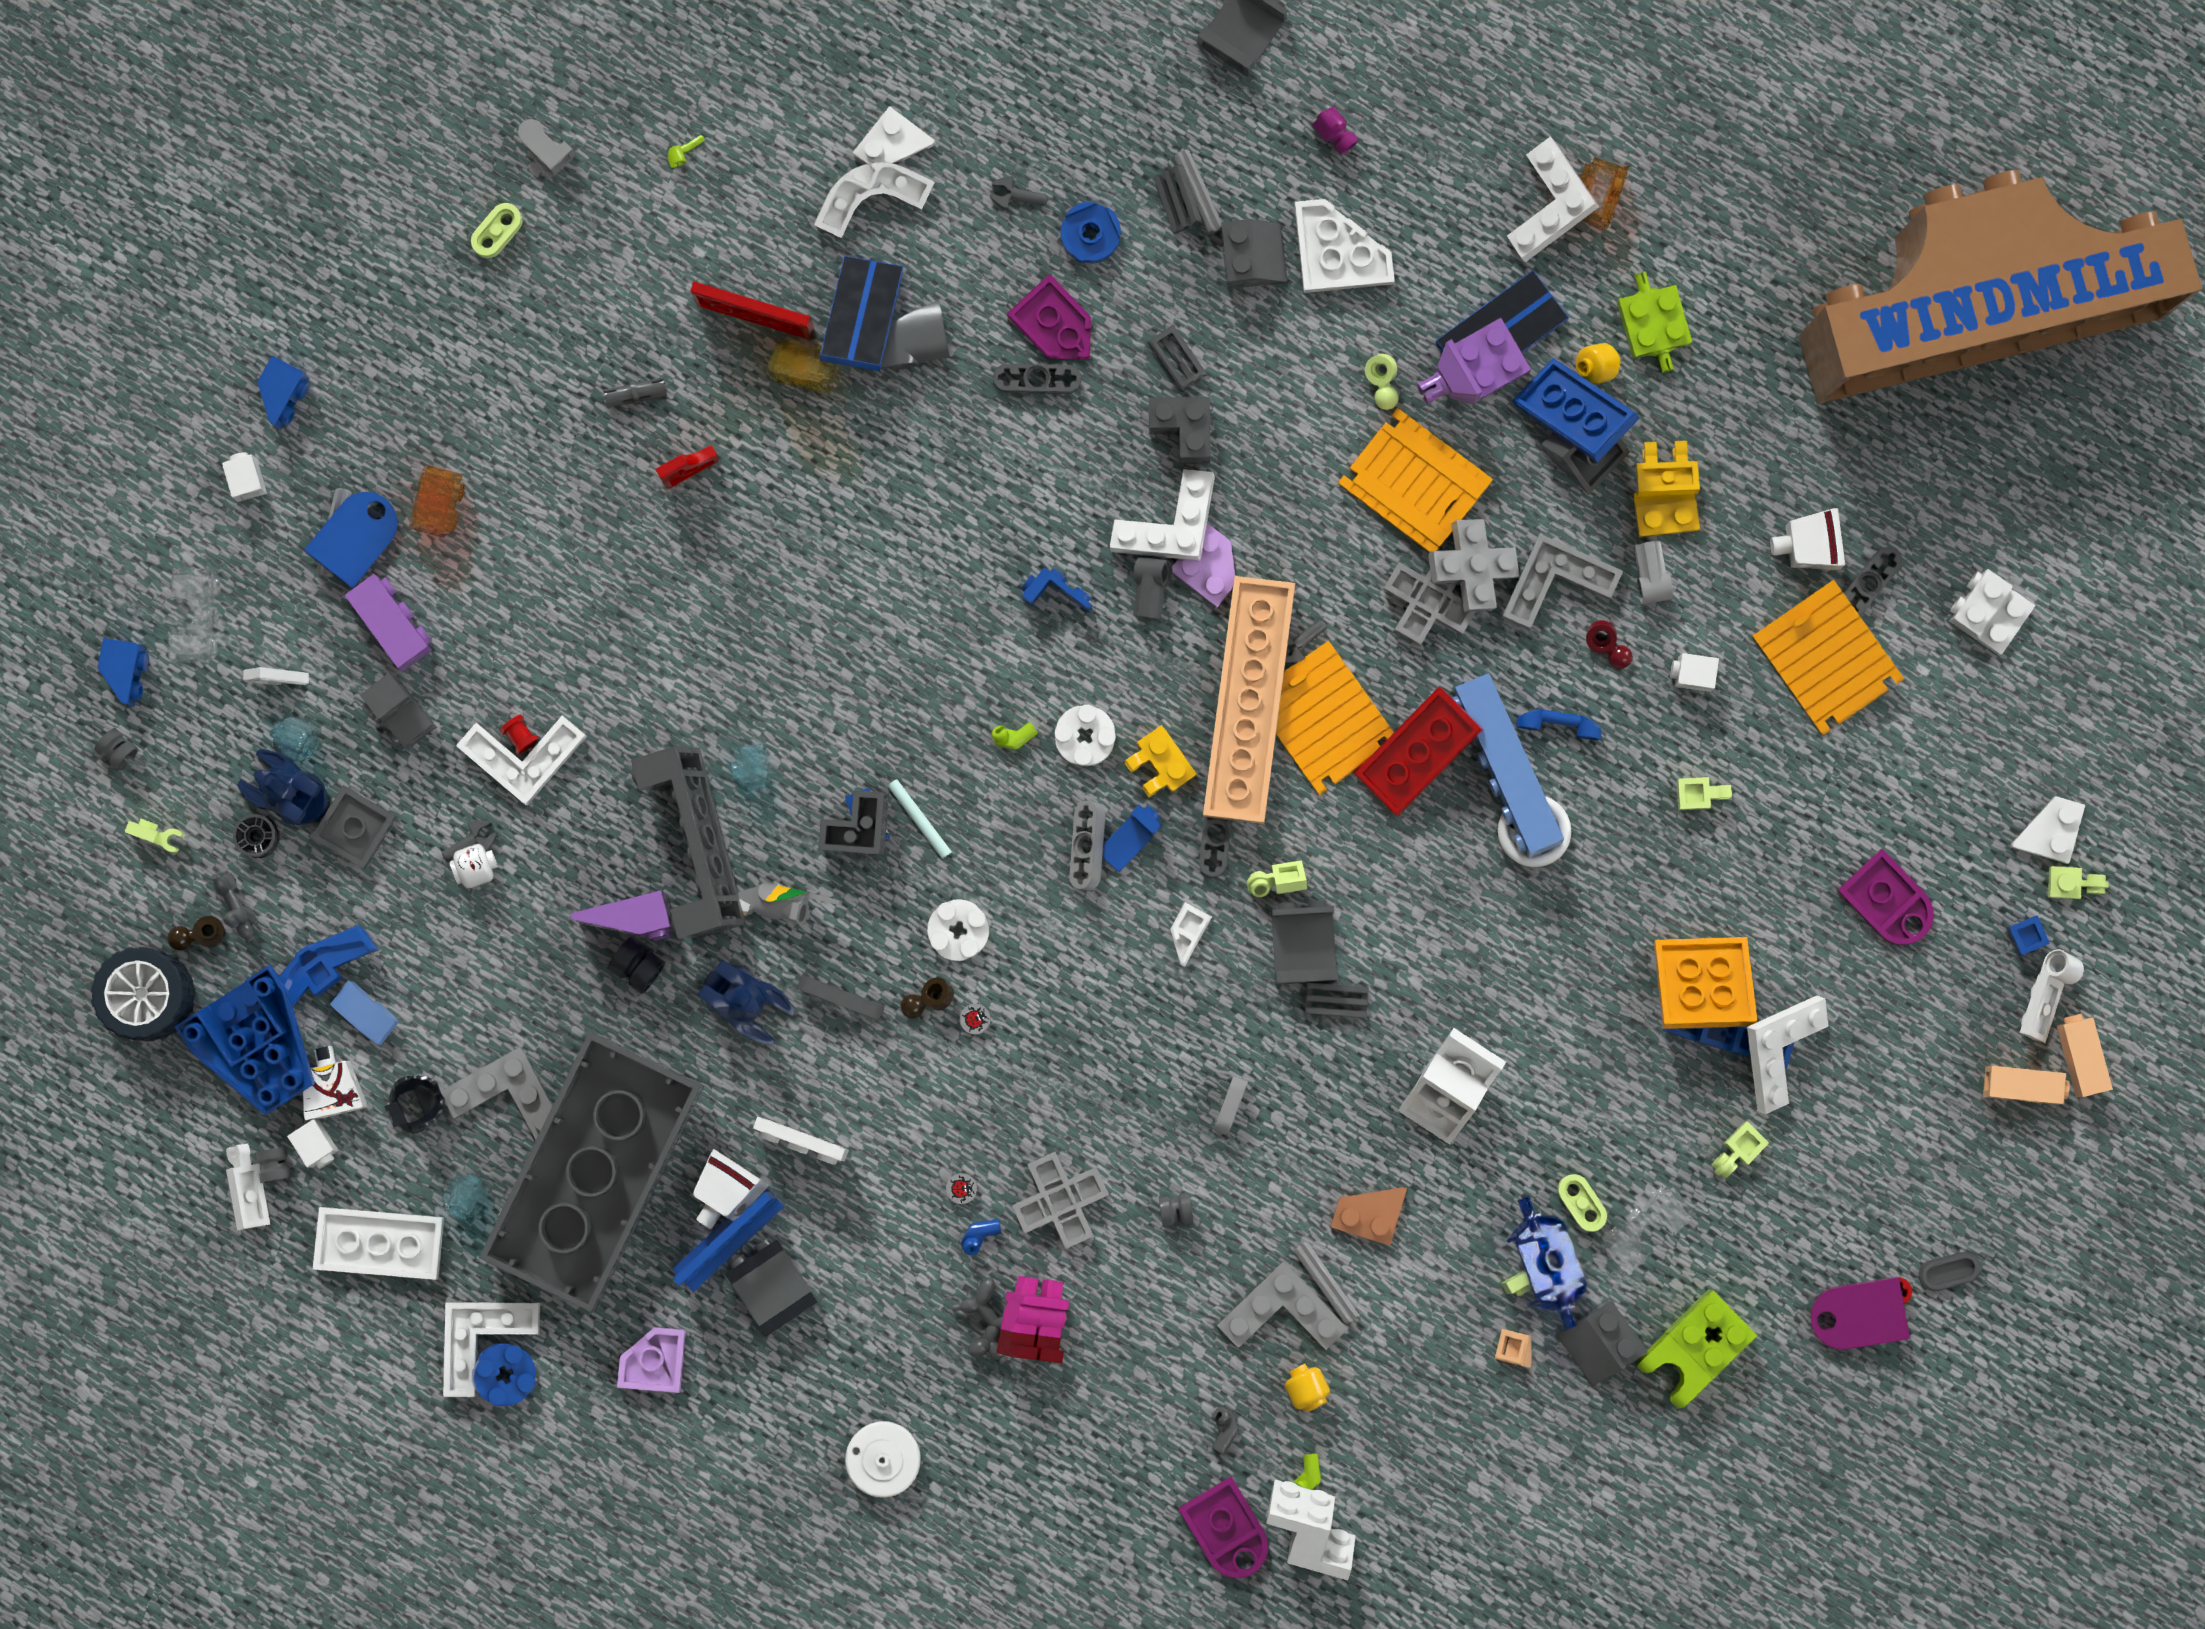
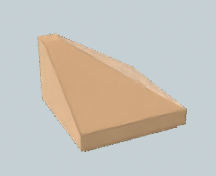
[1495,1329,1532,1368]

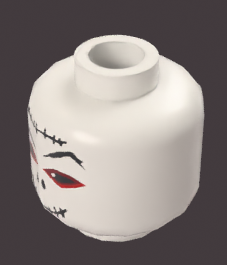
[450,844,498,888]

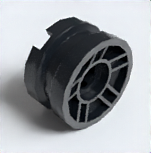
[233,814,280,858]

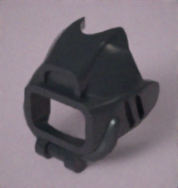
[384,1075,445,1134]

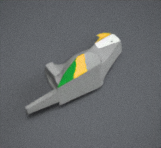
[738,882,842,927]

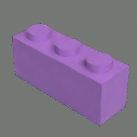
[345,574,432,672]

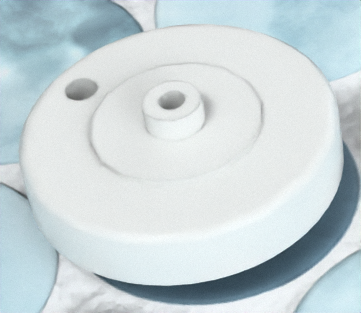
[845,1421,921,1498]

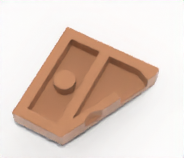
[1330,1187,1407,1246]

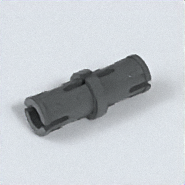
[603,377,667,409]

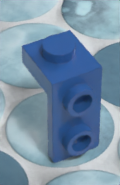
[1021,567,1092,613]
[1102,805,1161,872]

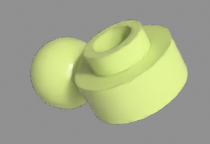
[1365,354,1399,410]

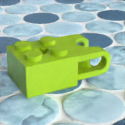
[1636,1289,1758,1409]

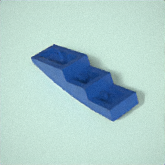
[1663,1026,1794,1069]

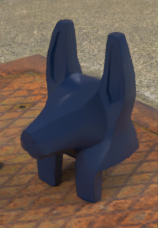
[237,749,328,825]
[697,960,796,1045]

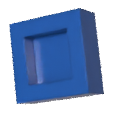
[2007,915,2050,956]

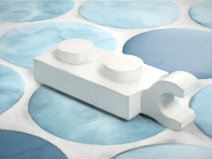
[226,1143,270,1231]

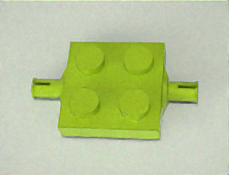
[1617,271,1692,373]

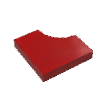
[655,445,719,489]

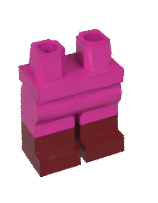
[996,1276,1070,1363]

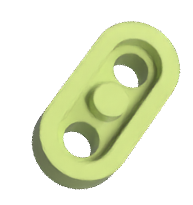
[471,203,522,258]
[1557,1174,1607,1232]

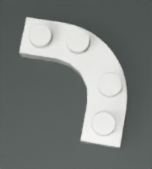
[814,162,935,238]

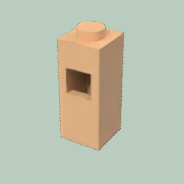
[2057,1014,2113,1098]
[1983,1066,2070,1105]

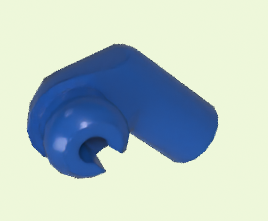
[961,1219,1001,1255]

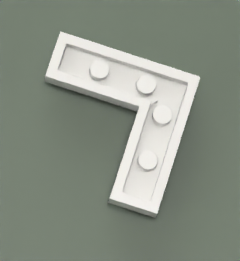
[1507,136,1599,262]
[1109,469,1215,561]
[456,716,587,806]
[1747,996,1828,1114]
[443,1302,540,1397]

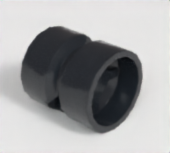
[607,937,666,994]

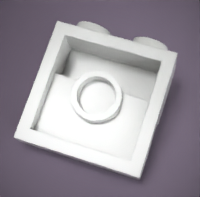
[1949,569,2036,656]

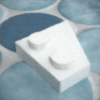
[853,106,936,164]
[2011,796,2085,864]

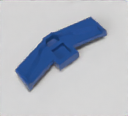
[279,925,379,1007]

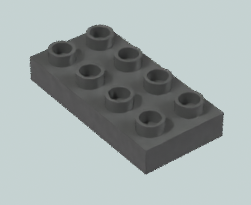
[479,1032,705,1312]

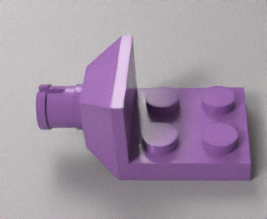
[1416,318,1531,405]

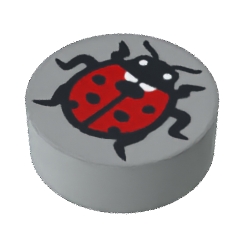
[960,1004,991,1035]
[946,1173,977,1204]

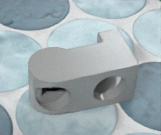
[518,119,576,176]

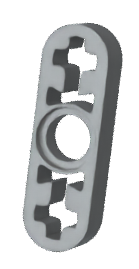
[1069,801,1105,891]

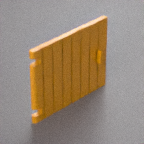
[1338,408,1493,553]
[1753,580,1905,735]
[1276,641,1394,795]

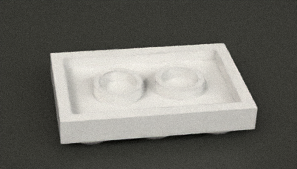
[753,1117,849,1165]

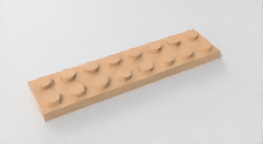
[1203,576,1295,824]

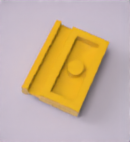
[1633,493,1700,538]

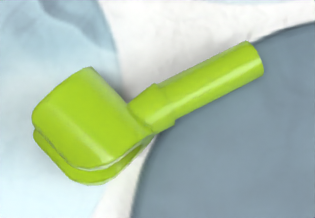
[667,135,705,168]

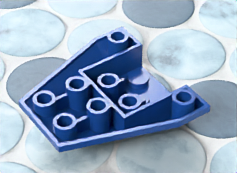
[175,964,315,1115]

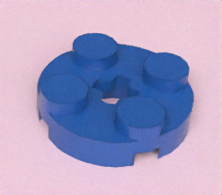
[1060,202,1121,264]
[472,1343,536,1406]

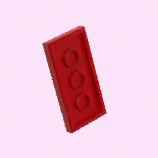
[690,281,814,340]
[1354,686,1484,817]

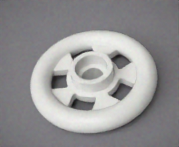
[1498,797,1571,867]

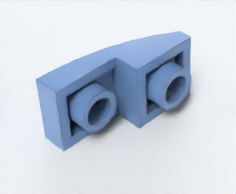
[330,980,399,1045]

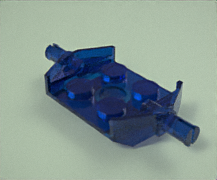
[1507,1196,1588,1330]

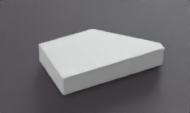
[243,667,309,685]
[1170,902,1212,967]

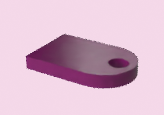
[1837,848,1934,945]
[1810,1276,1910,1349]
[1178,1476,1268,1578]

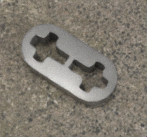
[1213,1076,1248,1135]

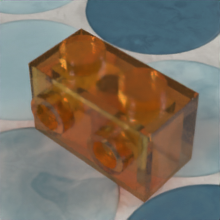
[409,465,465,538]

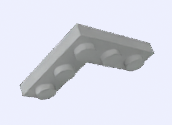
[1502,534,1623,630]
[440,1047,553,1140]
[1217,1261,1348,1350]

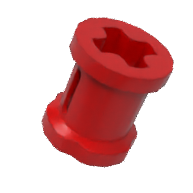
[499,714,540,755]

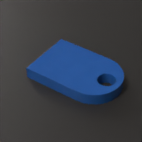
[303,492,398,589]

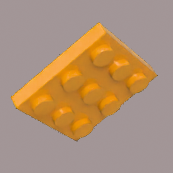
[1654,937,1757,1029]

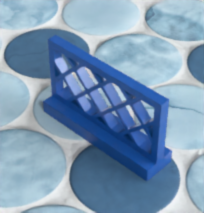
[672,1188,785,1292]

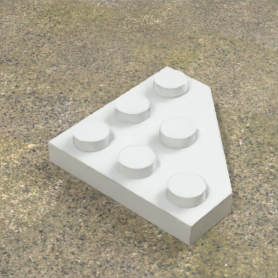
[1294,199,1395,293]

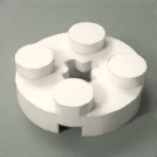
[1055,705,1116,766]
[927,899,989,961]

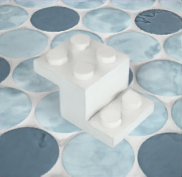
[1398,1028,1506,1145]
[1266,1480,1356,1580]

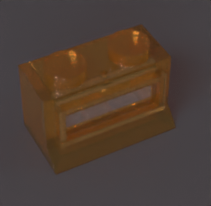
[1580,157,1630,230]

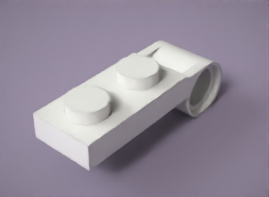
[2020,949,2084,1043]

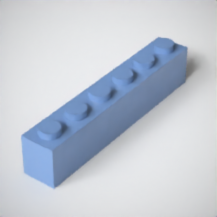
[1453,673,1564,859]

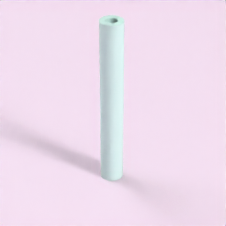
[887,779,952,859]

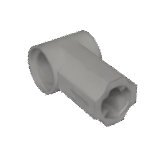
[1634,541,1673,604]

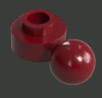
[1586,620,1633,669]

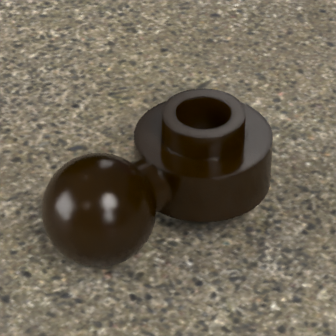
[167,916,225,951]
[900,977,954,1019]

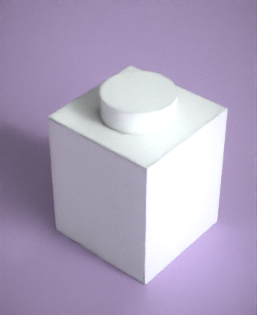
[222,452,267,502]
[1670,653,1719,692]
[287,1119,339,1169]

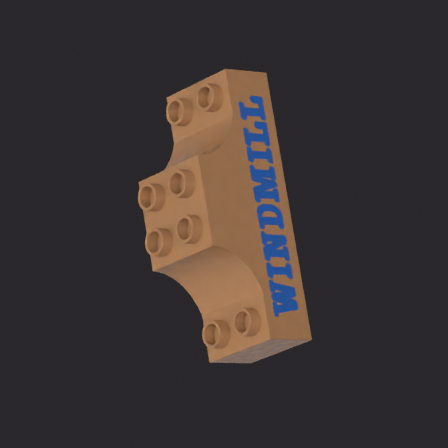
[1798,170,2202,404]

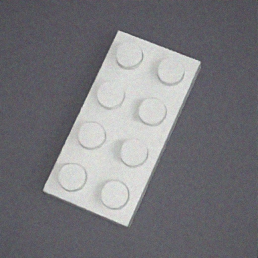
[313,1207,444,1280]

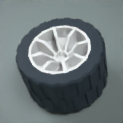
[91,947,195,1042]

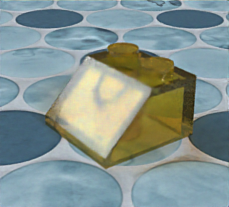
[767,339,838,395]

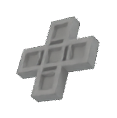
[1428,519,1520,612]
[1383,562,1475,646]
[1012,1151,1109,1249]

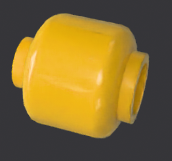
[1575,343,1621,385]
[1284,1364,1330,1413]

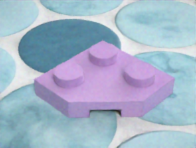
[1172,523,1235,608]
[617,1327,686,1393]

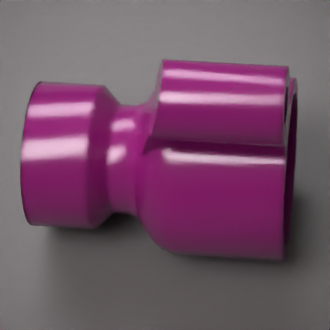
[1311,106,1359,156]

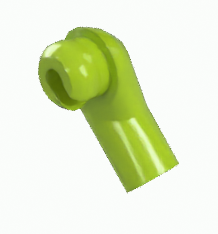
[991,722,1038,750]
[1293,1453,1321,1490]

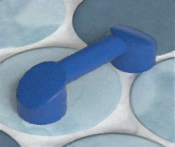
[1516,709,1602,741]

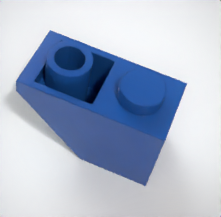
[257,356,310,430]
[97,638,149,707]

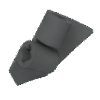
[881,301,950,370]

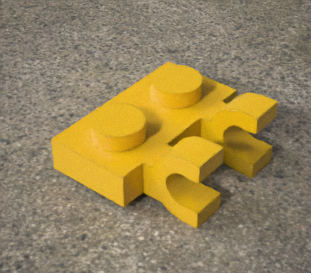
[1635,441,1700,496]
[1124,725,1197,798]

